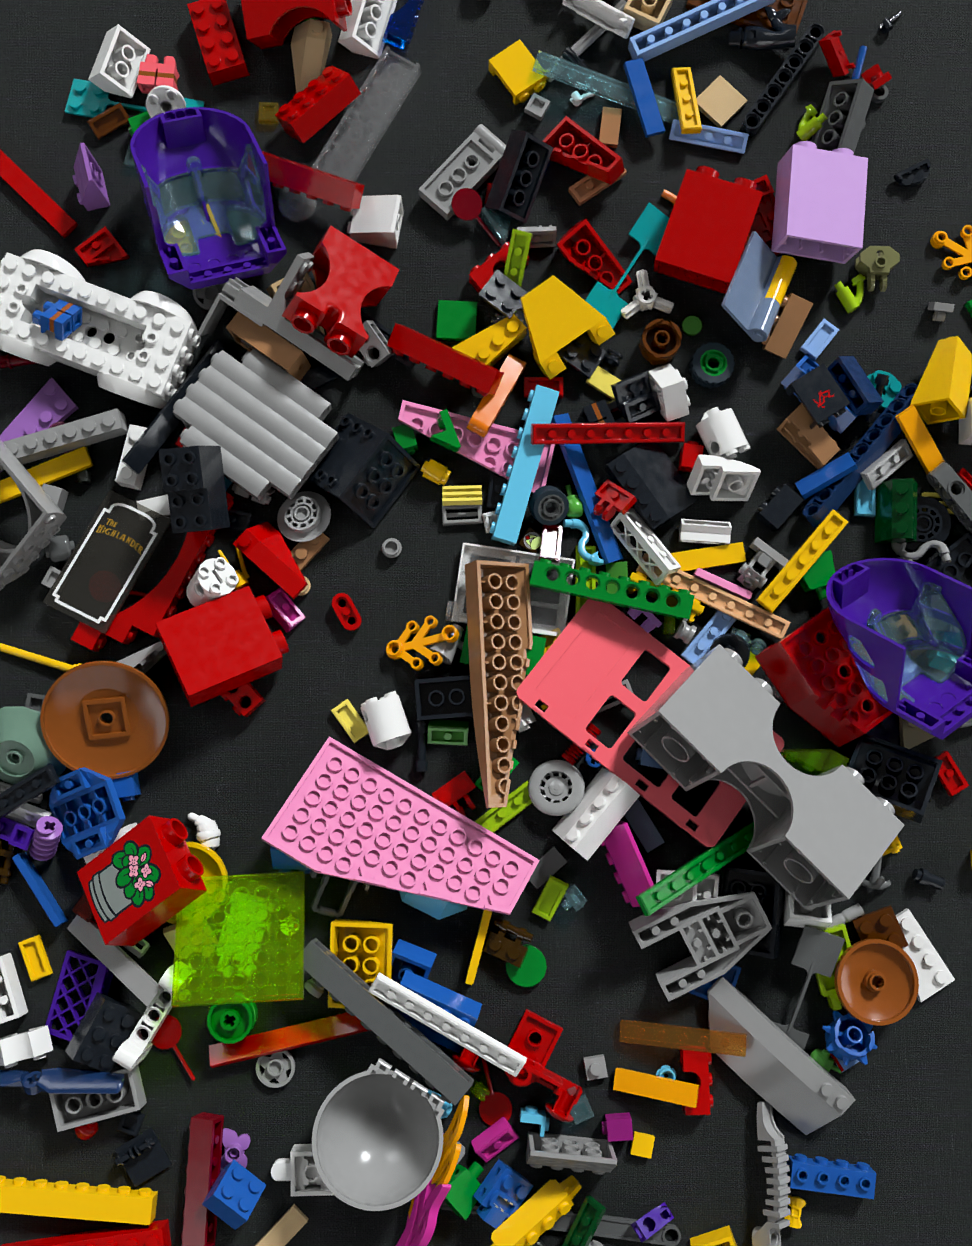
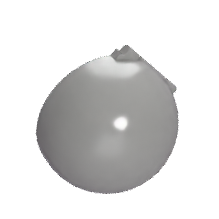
[312,1058,445,1211]

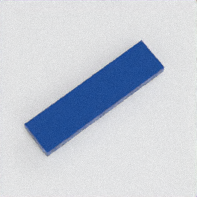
[623,58,665,138]
[12,852,68,927]

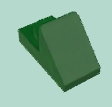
[430,409,461,452]

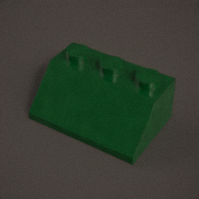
[875,478,917,543]

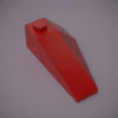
[556,219,633,294]
[233,522,308,599]

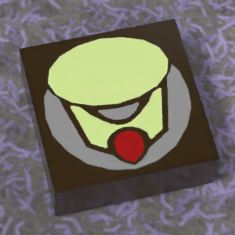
[518,527,541,553]

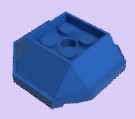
[49,767,126,860]

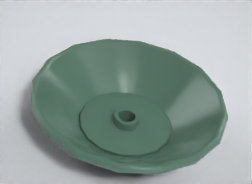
[0,706,66,785]

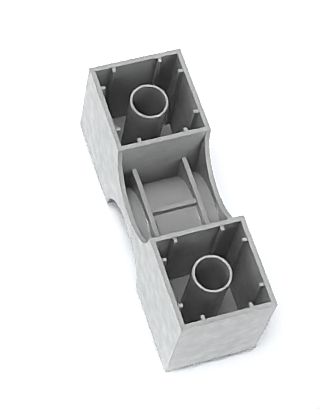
[627,644,904,910]

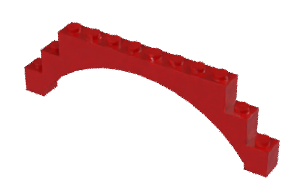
[71,427,234,652]

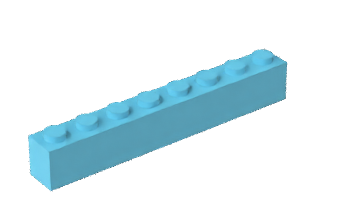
[489,385,559,546]

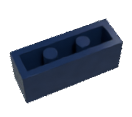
[827,356,884,415]

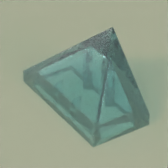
[481,207,511,246]

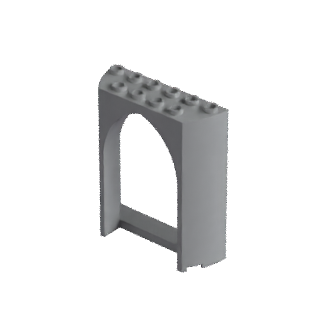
[0,439,67,590]

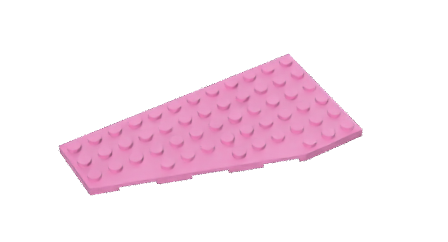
[261,737,540,915]

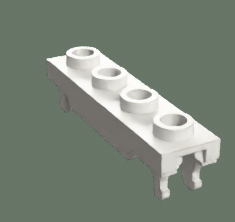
[562,0,635,39]

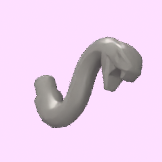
[891,540,951,563]

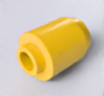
[421,459,451,485]

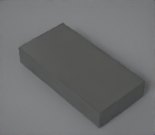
[529,846,567,889]

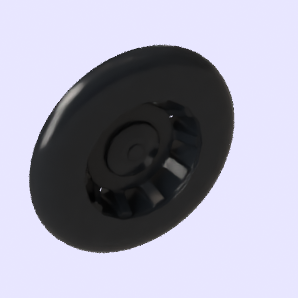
[906,496,951,551]

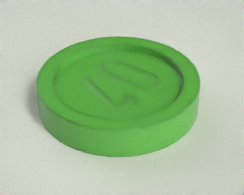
[682,316,702,336]

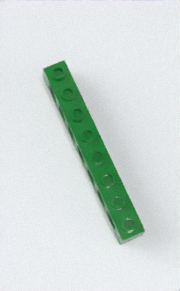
[530,558,695,621]

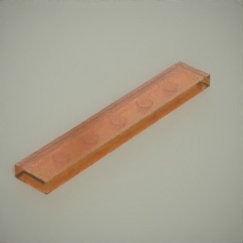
[619,1019,747,1057]

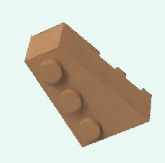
[761,293,813,359]
[777,403,840,469]

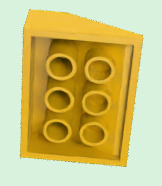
[328,919,393,1008]

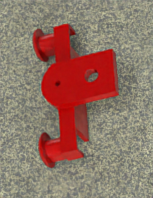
[452,1009,583,1122]

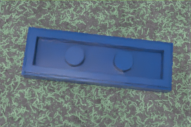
[795,452,858,500]

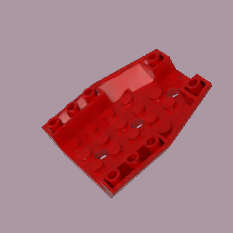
[755,607,893,747]

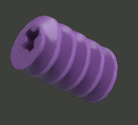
[29,816,63,861]

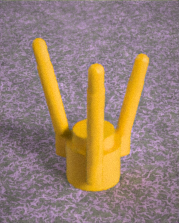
[218,540,250,590]

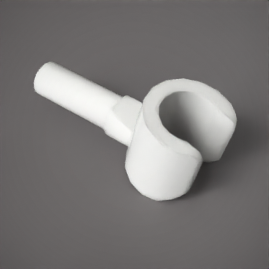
[570,90,597,107]

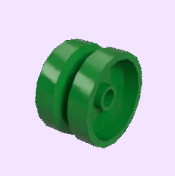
[207,991,258,1044]

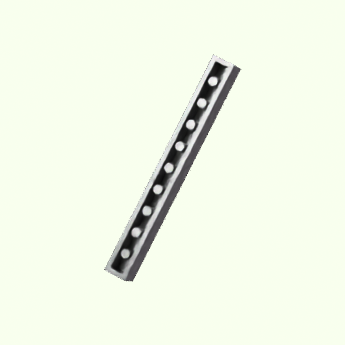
[295,938,474,1106]

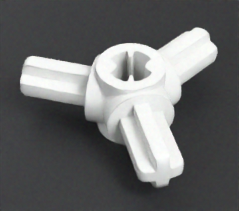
[621,269,674,319]

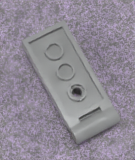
[418,124,506,221]

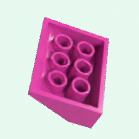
[601,820,654,907]

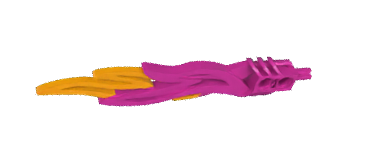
[396,1095,469,1246]

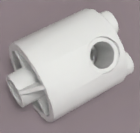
[696,407,750,459]
[187,557,238,607]
[360,691,411,750]

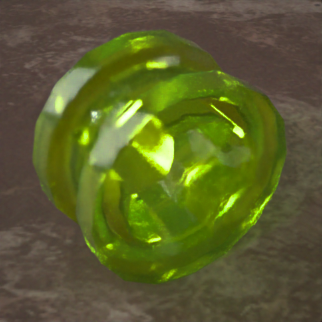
[470,1080,491,1102]

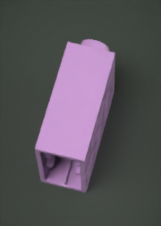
[771,141,868,264]

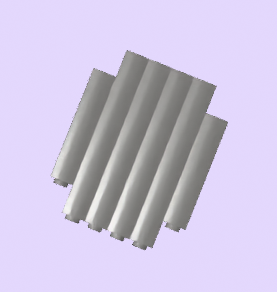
[173,349,339,502]

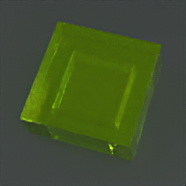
[664,616,675,635]

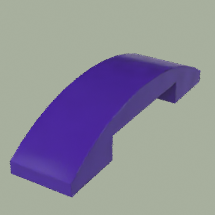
[0,816,34,850]

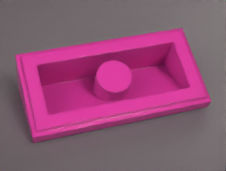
[266,587,306,632]
[471,1117,519,1163]

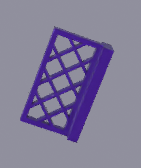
[45,950,114,1041]

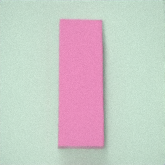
[692,568,753,601]

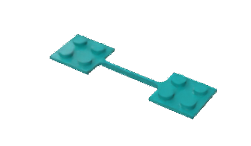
[64,78,205,118]
[585,202,669,329]

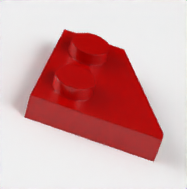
[74,226,130,267]

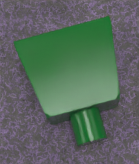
[799,550,835,600]
[436,1161,484,1220]

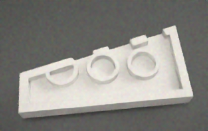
[895,908,955,1002]

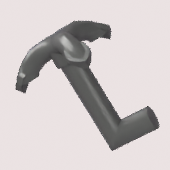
[861,855,891,890]

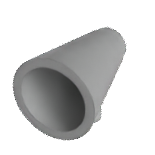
[429,624,464,665]

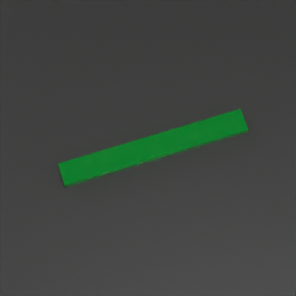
[636,820,754,916]

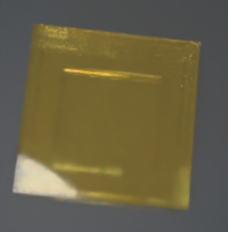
[259,102,279,124]

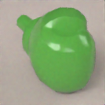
[565,485,584,518]
[810,1049,841,1073]

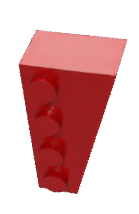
[543,116,625,185]

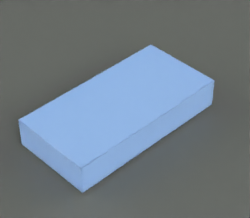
[799,318,839,361]

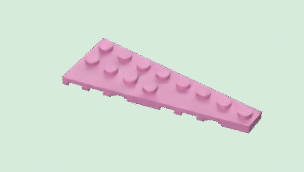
[398,400,555,493]

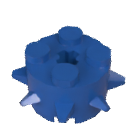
[822,1011,878,1066]

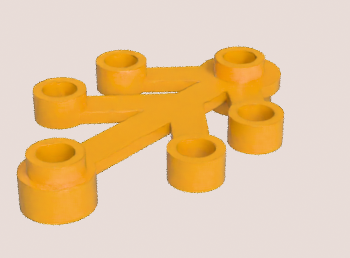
[930,225,972,280]
[386,615,459,671]

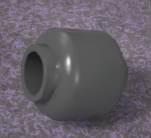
[45,535,75,562]

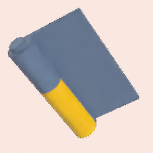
[721,231,797,342]

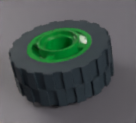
[689,342,735,389]

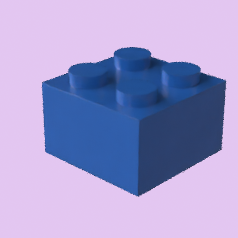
[202,1160,266,1230]

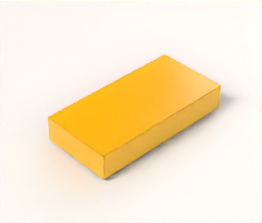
[18,934,53,982]

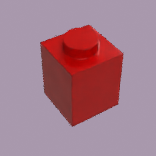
[678,441,704,472]

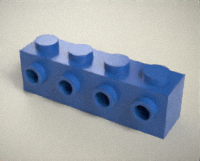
[787,1154,876,1199]

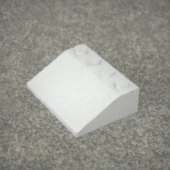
[552,767,640,861]

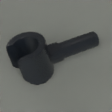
[879,11,902,34]

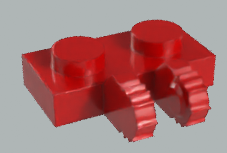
[593,479,637,521]
[432,770,476,815]

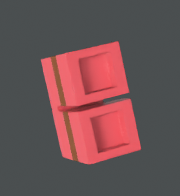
[137,54,180,94]

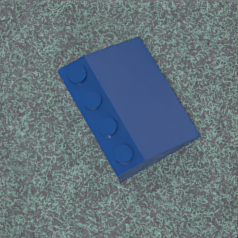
[391,970,482,1053]

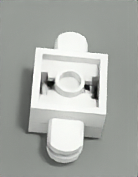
[271,1144,334,1196]

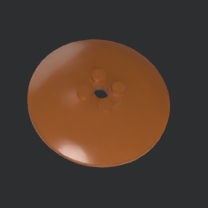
[40,661,170,779]

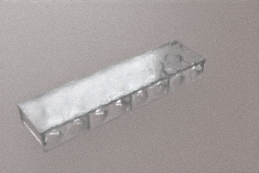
[312,46,421,182]

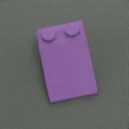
[73,143,110,211]

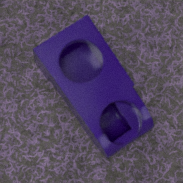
[631,1202,674,1242]

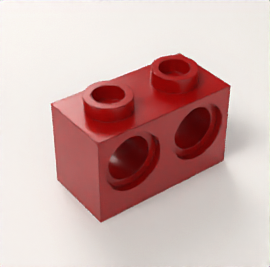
[221,682,266,717]

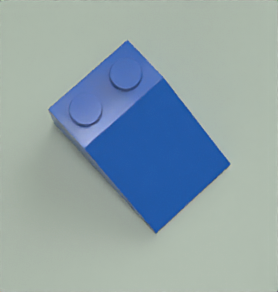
[391,939,437,984]

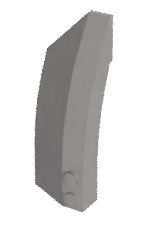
[707,976,855,1135]

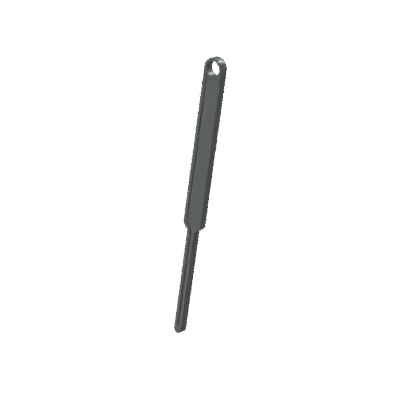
[439,1201,681,1246]

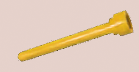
[0,643,81,672]

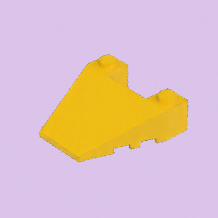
[520,275,615,379]

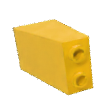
[910,336,972,425]

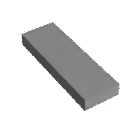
[860,439,913,490]

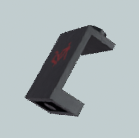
[785,363,850,429]

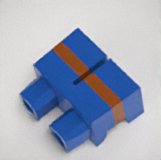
[32,299,82,341]

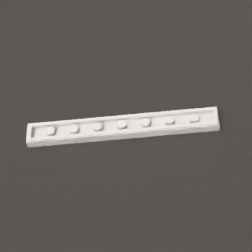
[368,972,527,1077]

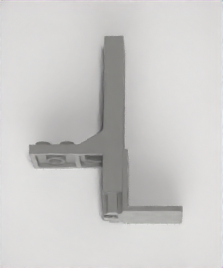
[197,252,365,381]

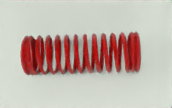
[562,723,602,765]

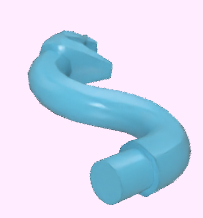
[563,518,604,566]

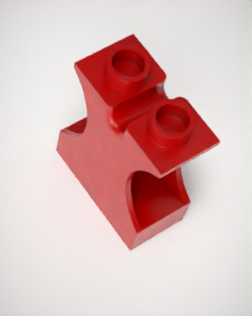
[241,0,352,49]
[282,225,400,358]

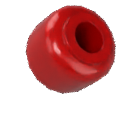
[75,1122,98,1140]

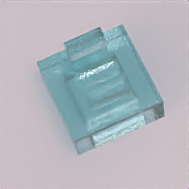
[561,884,587,911]

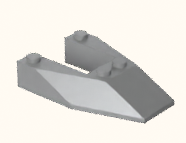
[629,891,772,1001]

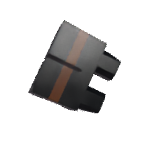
[581,399,626,446]

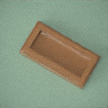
[599,107,622,148]

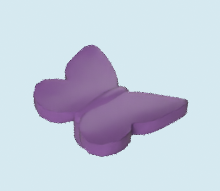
[220,1128,251,1171]

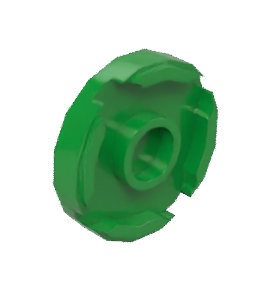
[506,944,547,987]

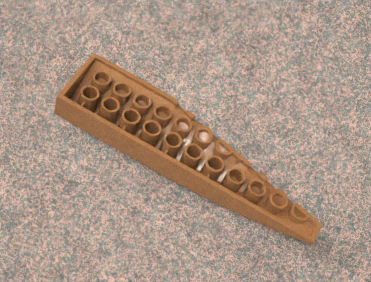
[465,560,533,808]

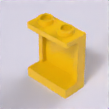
[489,39,547,105]

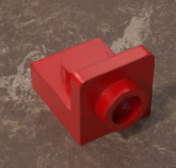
[860,64,892,90]

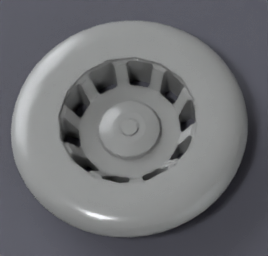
[277,491,331,542]
[528,760,585,816]

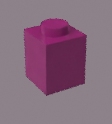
[601,1112,633,1142]

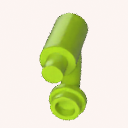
[796,104,828,141]
[834,274,866,314]

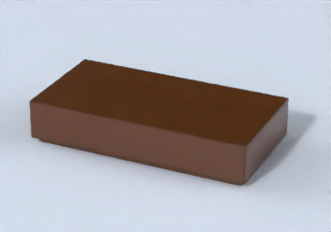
[87,103,129,140]

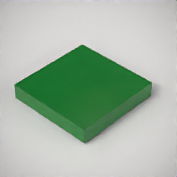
[436,300,477,341]

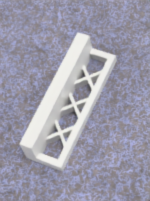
[610,508,681,586]

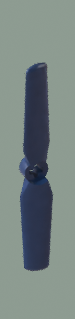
[0,1068,125,1095]

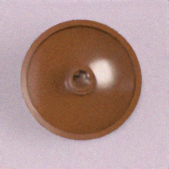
[834,939,919,1026]

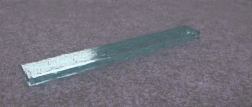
[532,50,678,123]

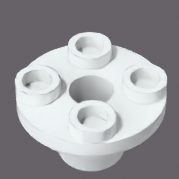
[146,85,186,118]

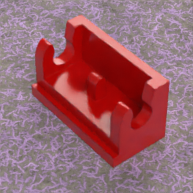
[818,30,856,77]

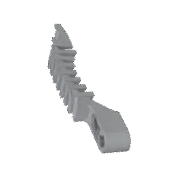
[752,1100,791,1246]

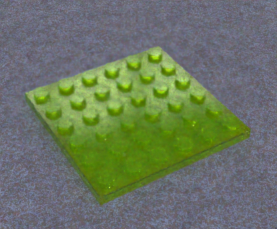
[171,871,305,1007]

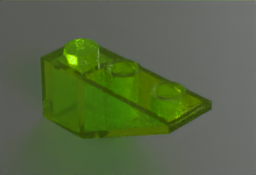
[780,749,849,774]

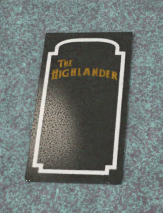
[43,490,171,634]

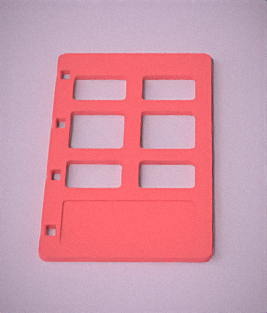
[516,599,784,848]

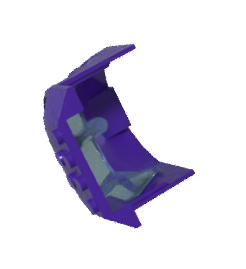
[130,107,287,290]
[826,558,972,740]

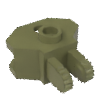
[855,246,900,292]

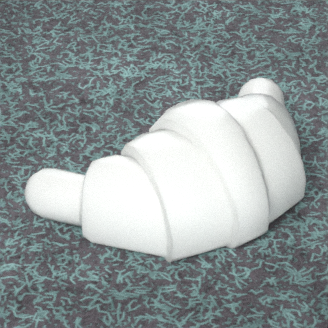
[188,813,221,851]

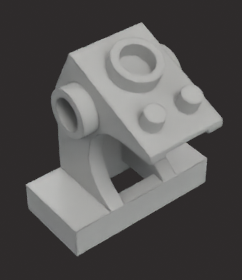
[737,537,789,591]

